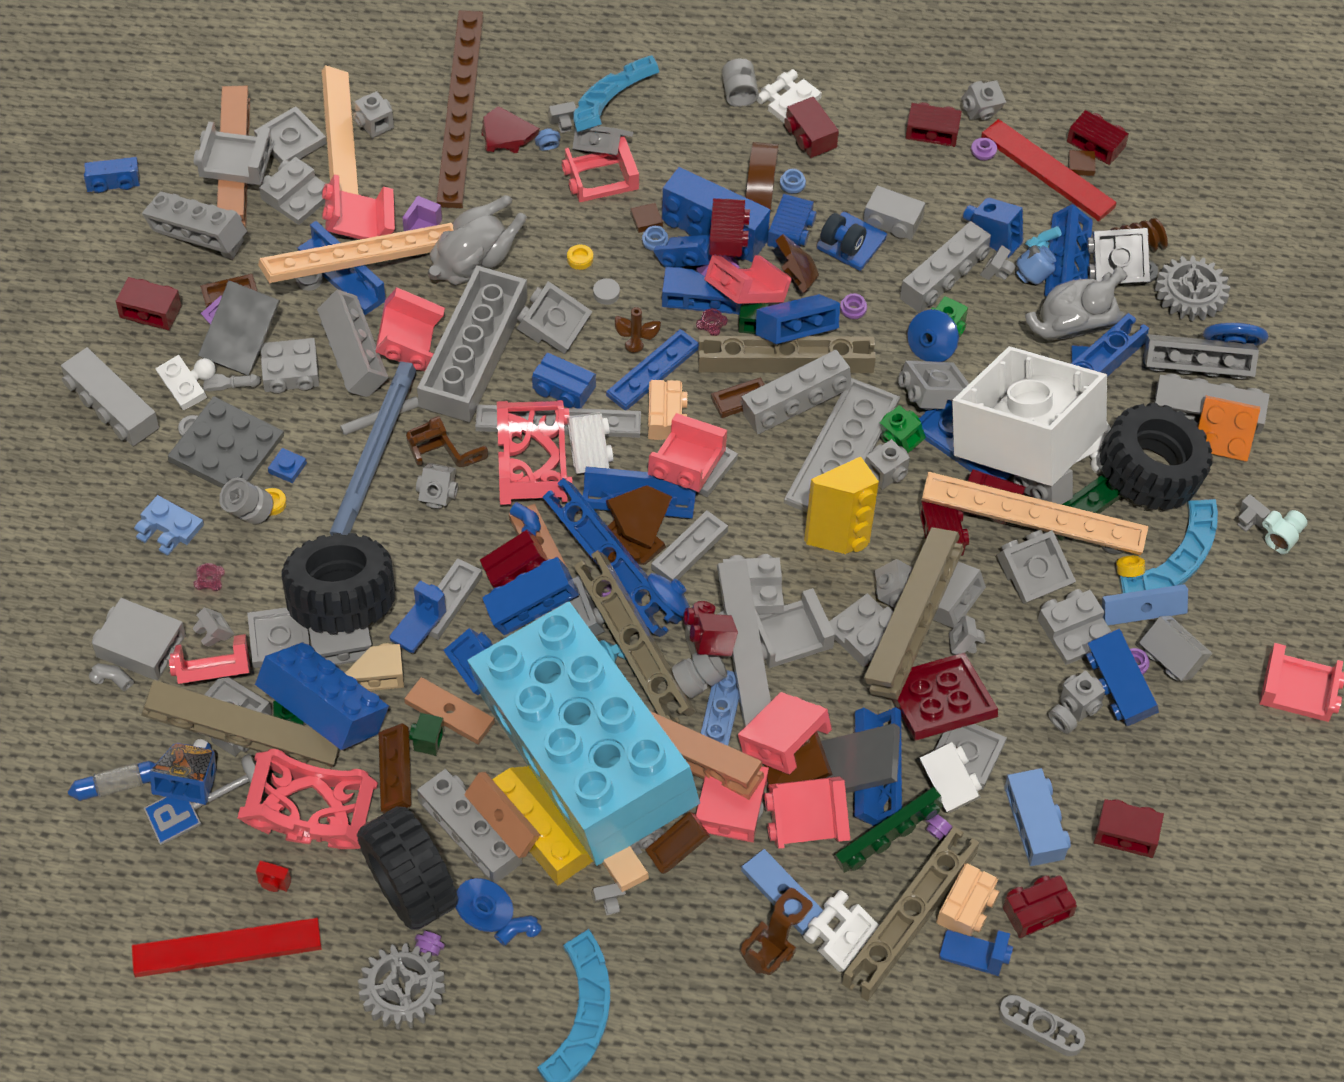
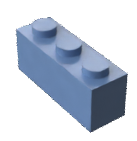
[1004,768,1071,866]

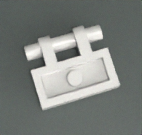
[757,69,822,122]
[803,890,879,972]

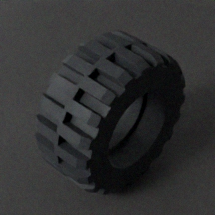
[1100,403,1213,510]
[281,533,396,634]
[357,807,458,930]

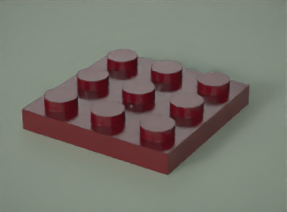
[892,652,998,741]

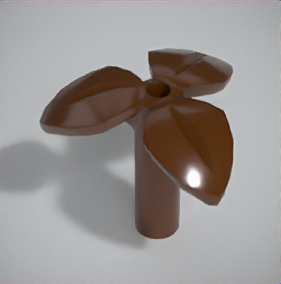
[615,307,661,352]

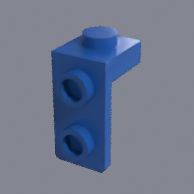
[390,580,446,653]
[939,930,1013,976]

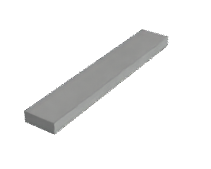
[475,404,641,438]
[717,559,771,728]

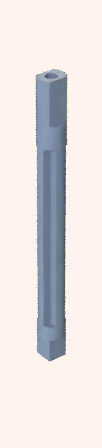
[330,361,416,536]

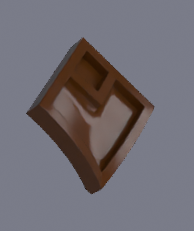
[764,731,833,785]

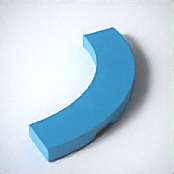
[573,55,659,132]
[1119,499,1218,594]
[537,929,610,1082]

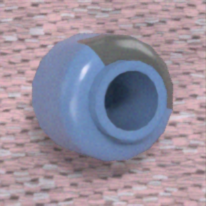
[1016,245,1056,284]

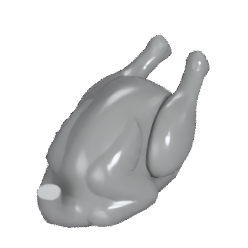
[428,195,527,285]
[1025,267,1127,341]

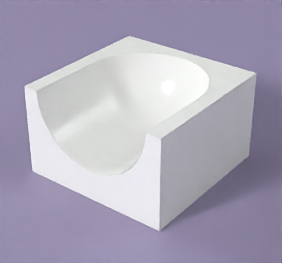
[952,346,1107,486]

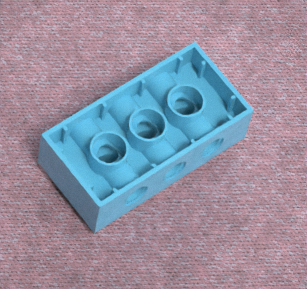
[467,601,700,866]

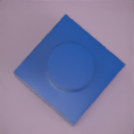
[268,448,307,484]

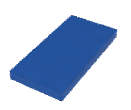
[919,400,1013,481]

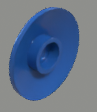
[908,309,959,362]
[647,573,690,617]
[456,878,513,932]

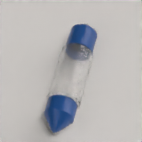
[68,761,156,801]

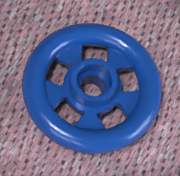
[1203,323,1269,346]

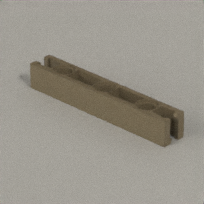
[698,336,876,373]
[864,527,964,700]
[574,550,696,724]
[141,680,338,769]
[842,826,980,1002]

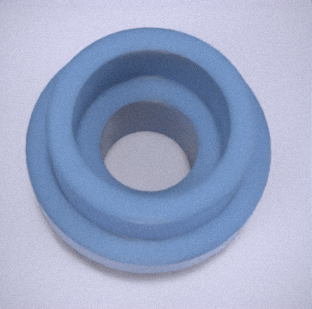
[535,129,560,151]
[780,169,806,193]
[642,226,668,251]

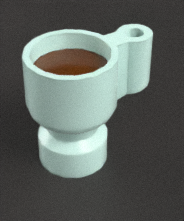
[1262,510,1307,554]

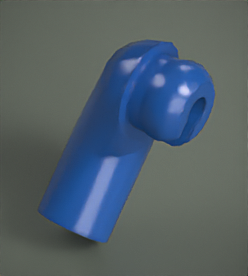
[510,502,541,536]
[494,916,542,946]

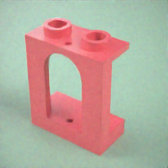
[562,136,639,203]

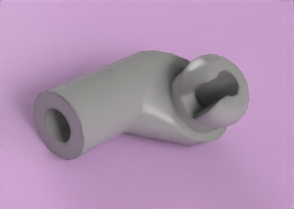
[89,663,134,692]

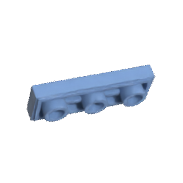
[1102,584,1188,625]
[701,670,739,746]
[741,849,823,935]

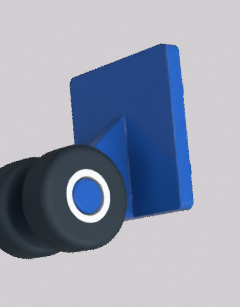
[817,212,887,270]

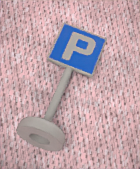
[144,753,265,845]

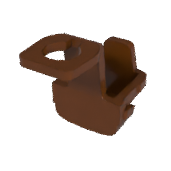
[406,416,488,467]
[740,888,813,975]

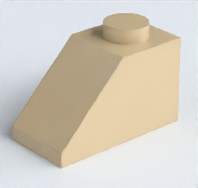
[345,643,404,691]

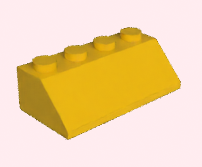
[804,456,879,554]
[492,766,593,886]

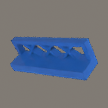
[1045,204,1093,297]
[298,221,386,315]
[582,466,696,518]
[855,707,902,826]

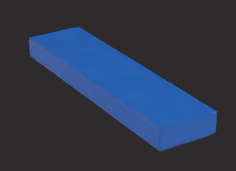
[606,329,699,410]

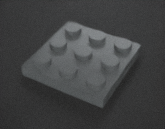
[168,396,284,488]

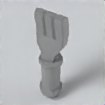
[203,374,261,391]

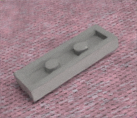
[651,510,728,581]
[428,558,482,640]

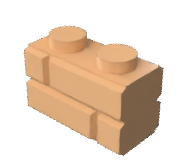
[648,380,687,440]
[937,863,1000,936]

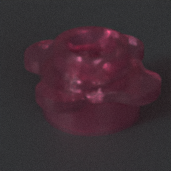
[696,308,728,336]
[194,563,225,591]

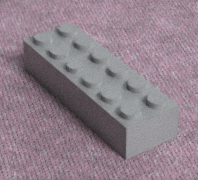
[417,265,527,422]

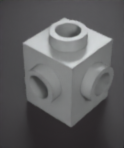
[961,80,1006,120]
[354,91,394,138]
[865,439,910,490]
[416,463,458,508]
[875,559,913,608]
[1060,670,1105,722]

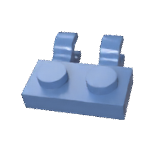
[134,495,204,555]

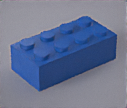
[662,167,770,262]
[255,642,389,750]

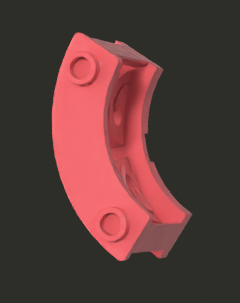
[497,400,572,505]
[237,749,378,849]

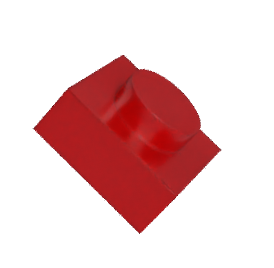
[256,860,291,892]

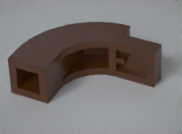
[746,142,779,214]

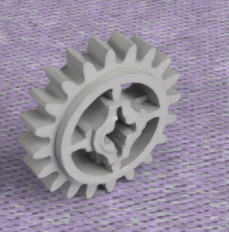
[1155,256,1230,321]
[358,943,445,1030]

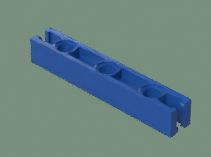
[1071,313,1149,377]
[543,478,682,637]

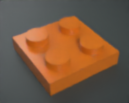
[1198,395,1260,461]

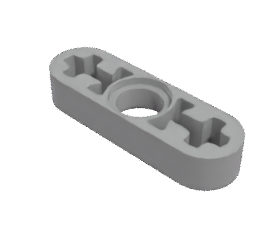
[999,995,1085,1056]

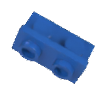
[84,157,140,192]
[654,235,712,267]
[443,628,493,695]

